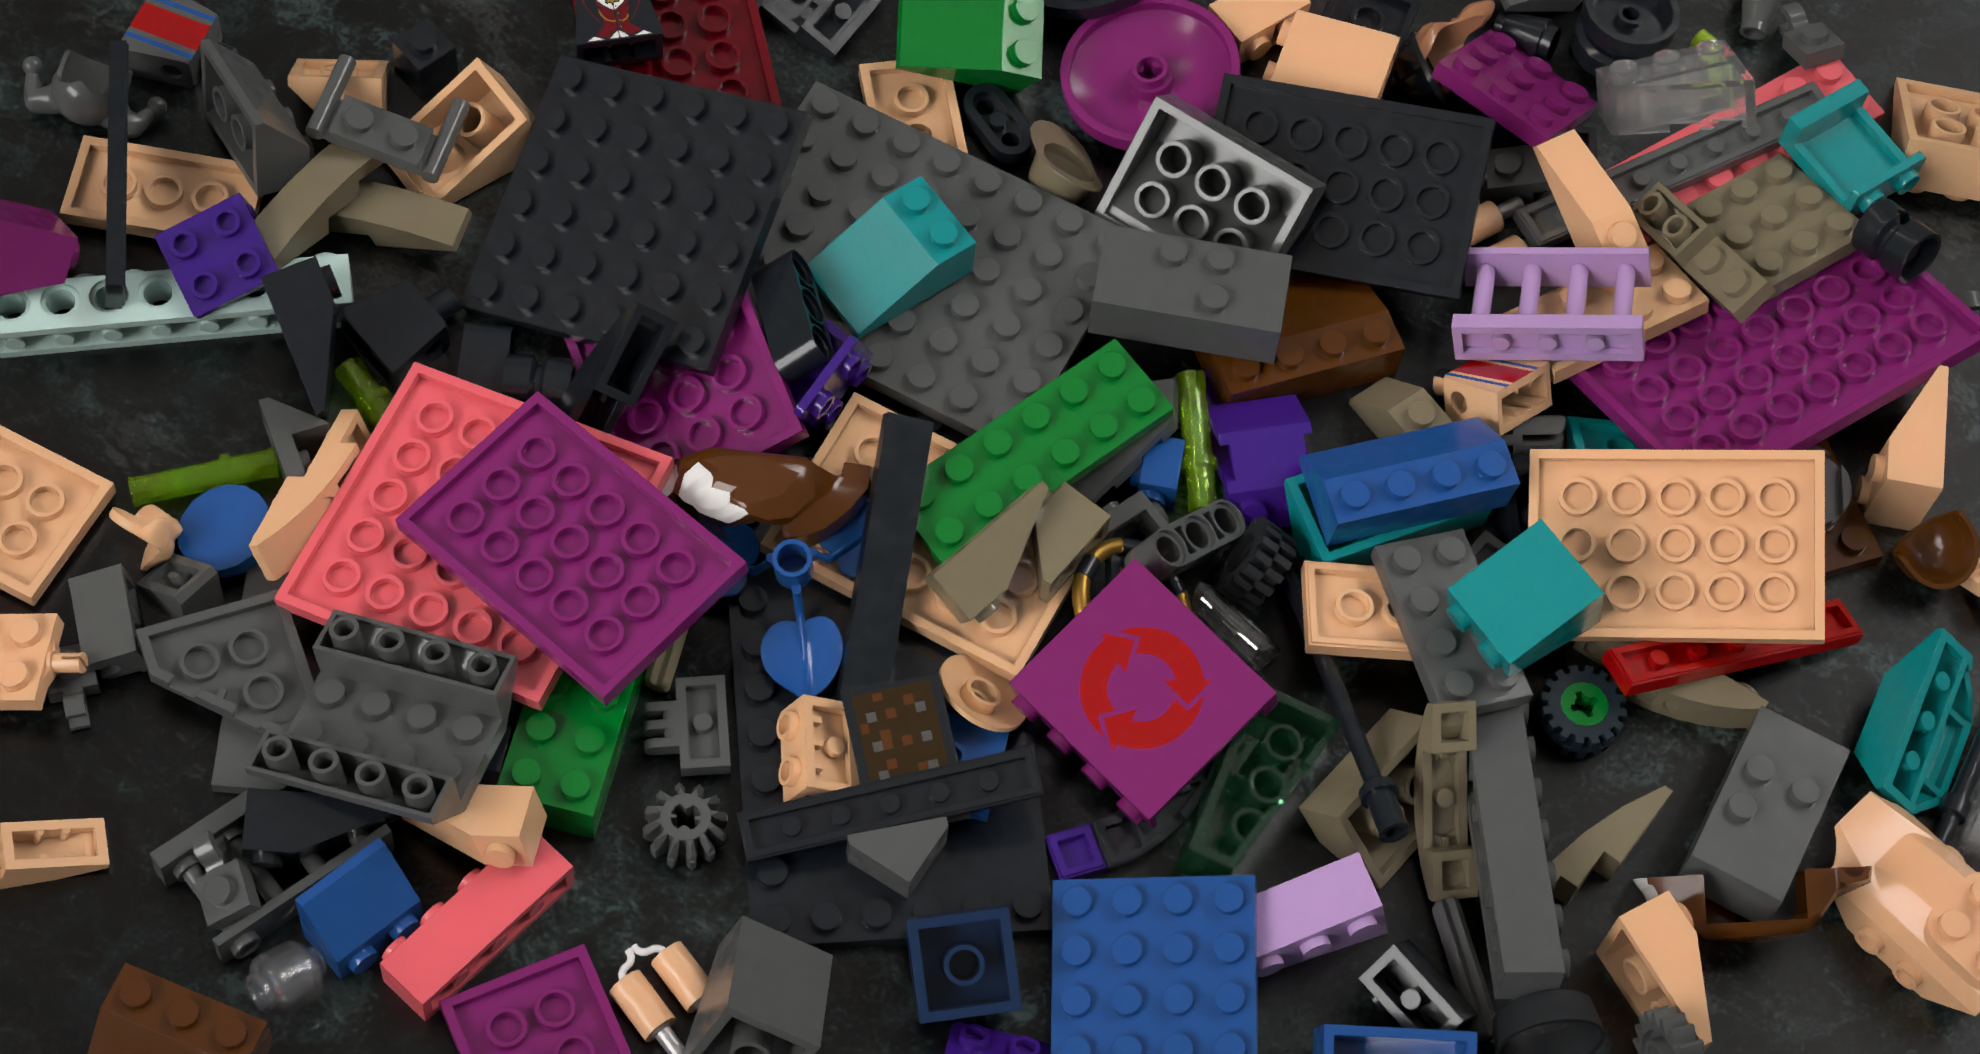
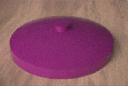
[1060,0,1241,151]

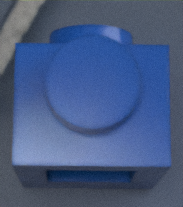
[1129,437,1185,511]

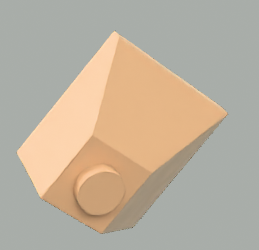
[288,58,389,110]

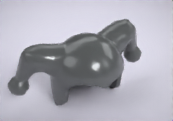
[22,49,167,138]

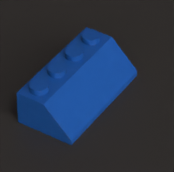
[1298,417,1520,546]

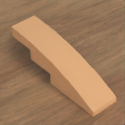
[0,818,110,889]

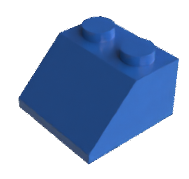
[295,837,423,981]

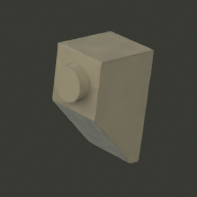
[1349,377,1453,439]
[1031,482,1111,604]

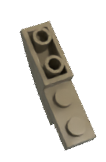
[1631,182,1776,324]
[1572,641,1769,728]

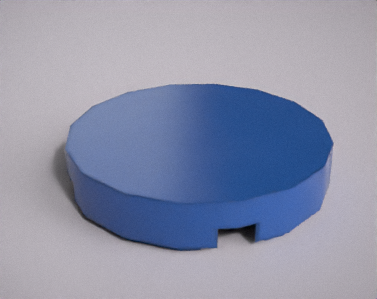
[178,484,269,578]

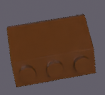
[87,963,274,1054]

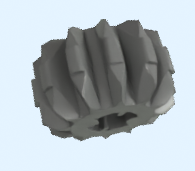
[643,782,728,870]

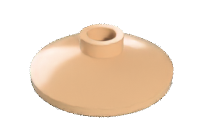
[938,654,1025,732]

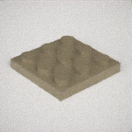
[1686,153,1859,302]

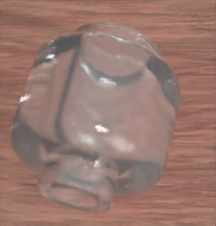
[245,940,327,1017]

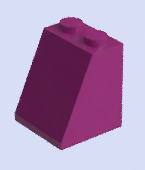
[0,199,80,296]

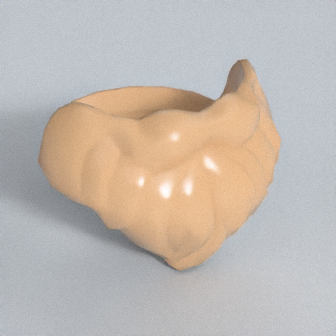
[109,504,183,571]

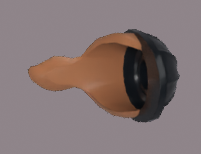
[1393,0,1495,108]

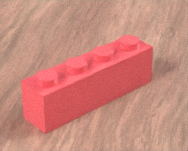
[380,836,574,1022]

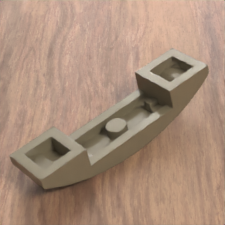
[1414,699,1478,902]

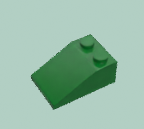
[896,0,1044,94]

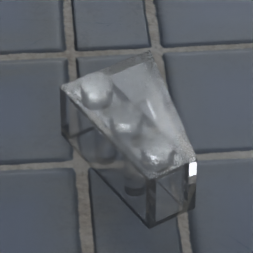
[1596,39,1757,136]

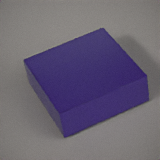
[1045,823,1108,880]

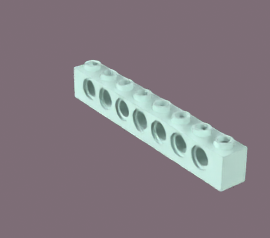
[0,252,354,358]

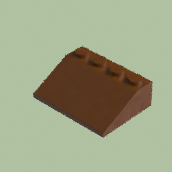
[1195,272,1405,404]

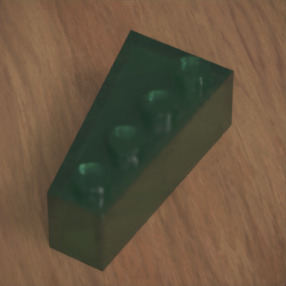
[1173,688,1341,876]

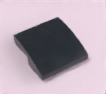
[759,0,882,58]

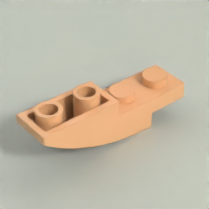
[249,409,371,581]

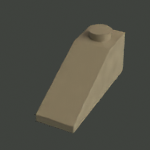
[924,481,1049,624]

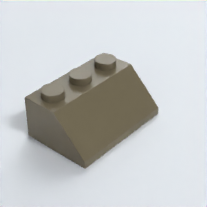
[1298,709,1423,889]

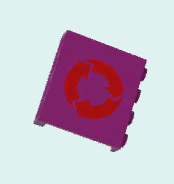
[1009,558,1279,829]

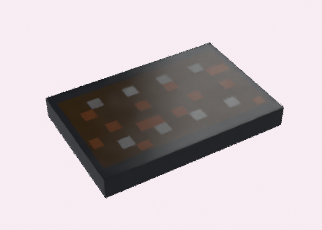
[841,672,971,825]

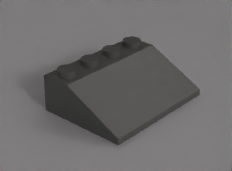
[1094,94,1327,254]

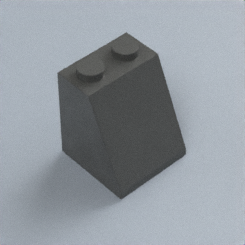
[683,915,833,1054]

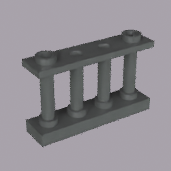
[149,779,395,965]

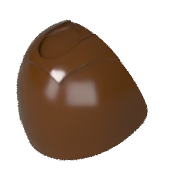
[1892,510,1980,589]

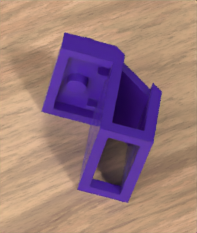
[1204,394,1312,528]

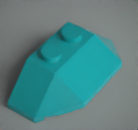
[1854,628,1973,815]

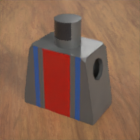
[121,0,238,88]

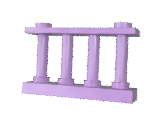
[1451,247,1652,361]

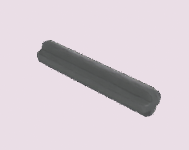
[1432,897,1496,1042]

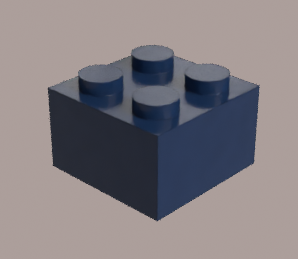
[904,904,1022,1024]

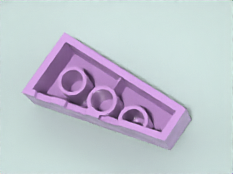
[1257,852,1388,977]

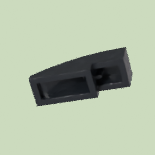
[557,301,678,434]

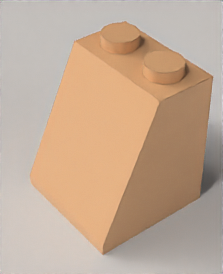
[1262,9,1400,99]

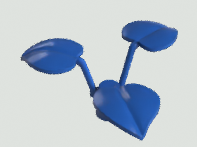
[717,501,868,698]

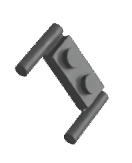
[305,54,471,183]

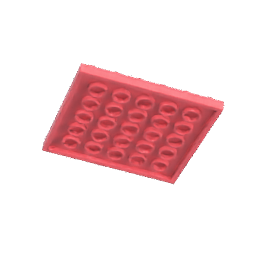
[274,362,675,711]

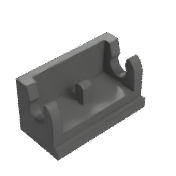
[68,563,147,679]

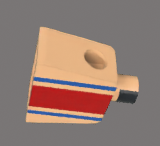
[1433,360,1552,436]

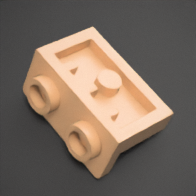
[776,694,860,802]

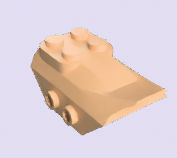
[1831,791,1980,1016]

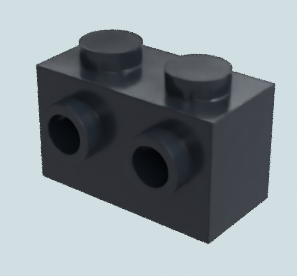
[1358,939,1478,1031]

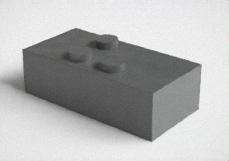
[1088,224,1293,364]
[1677,705,1851,922]

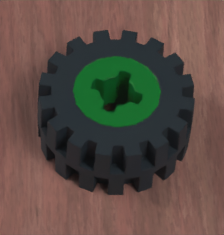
[1534,665,1627,759]

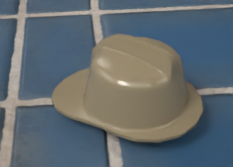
[1028,120,1103,205]

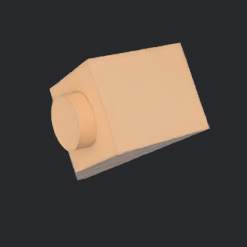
[1533,129,1648,247]
[402,784,547,868]

